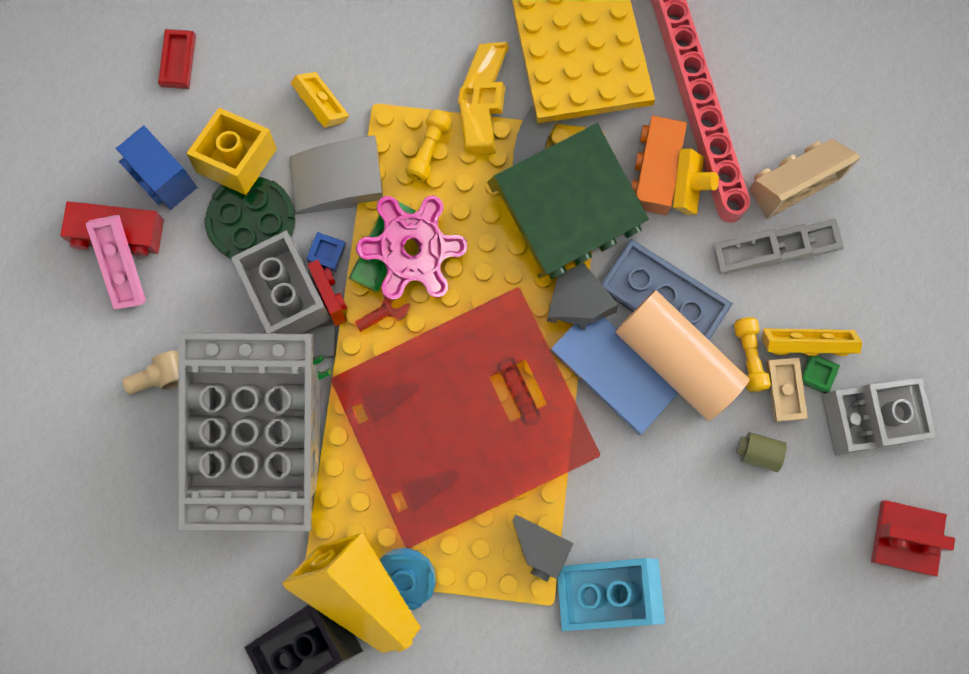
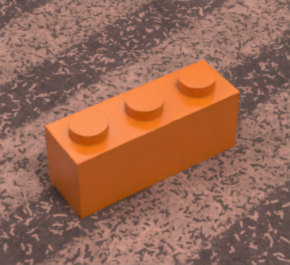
[631,115,687,215]

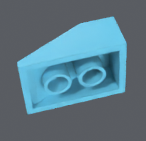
[558,558,665,631]

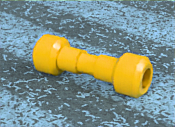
[405,109,452,181]
[733,317,771,393]

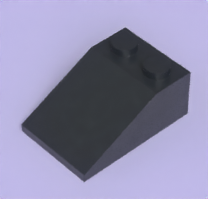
[244,604,363,674]

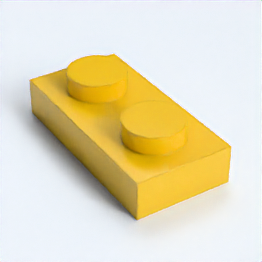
[290,72,349,128]

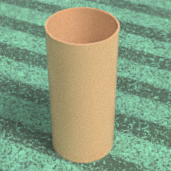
[615,290,750,421]

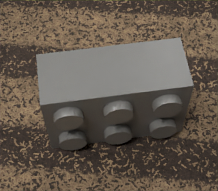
[231,230,331,334]

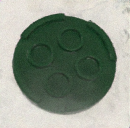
[204,177,296,260]

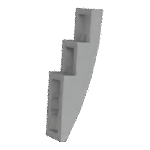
[714,218,844,274]

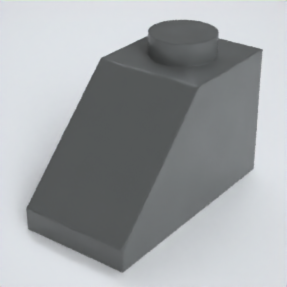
[512,515,574,582]

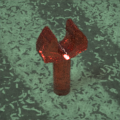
[355,294,411,332]

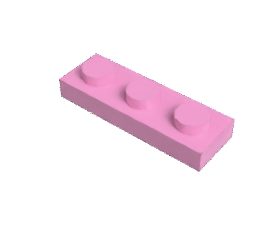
[85,215,146,310]

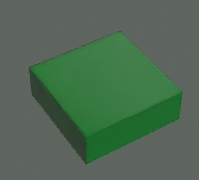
[802,355,840,394]

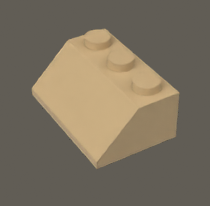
[749,139,860,219]

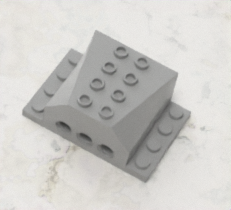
[178,332,320,531]

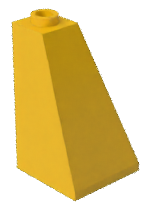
[282,533,421,653]

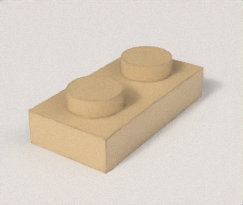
[766,358,808,423]

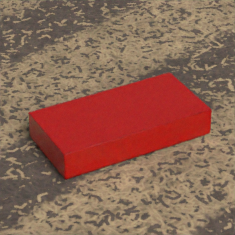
[158,29,196,89]

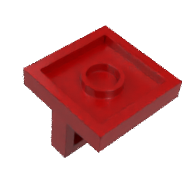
[871,500,955,577]

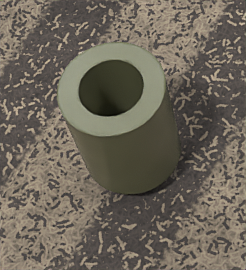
[736,432,787,472]

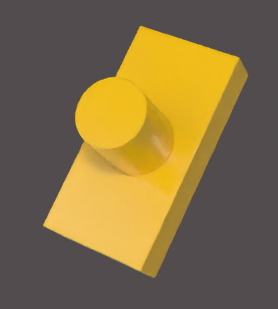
[673,148,719,215]

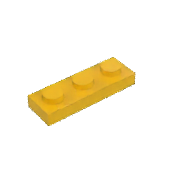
[762,328,863,356]

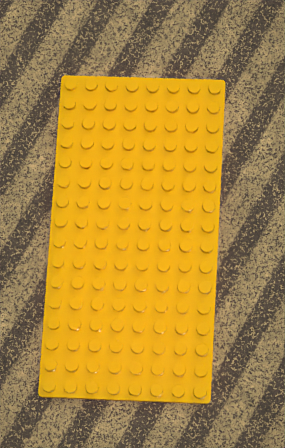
[306,104,604,606]

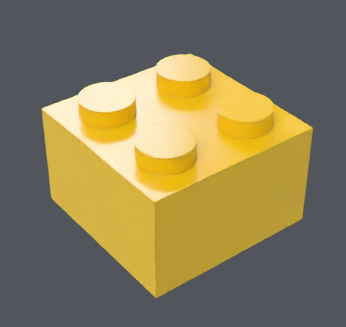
[186,107,277,195]

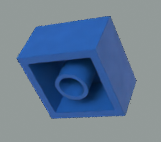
[115,125,198,210]

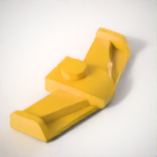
[458,42,509,154]

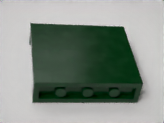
[487,123,649,280]

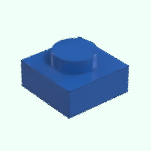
[306,232,346,272]

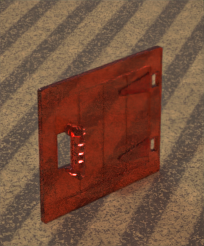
[331,288,600,548]

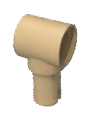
[122,350,179,395]

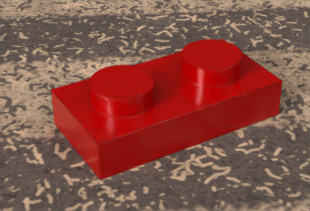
[307,259,348,327]

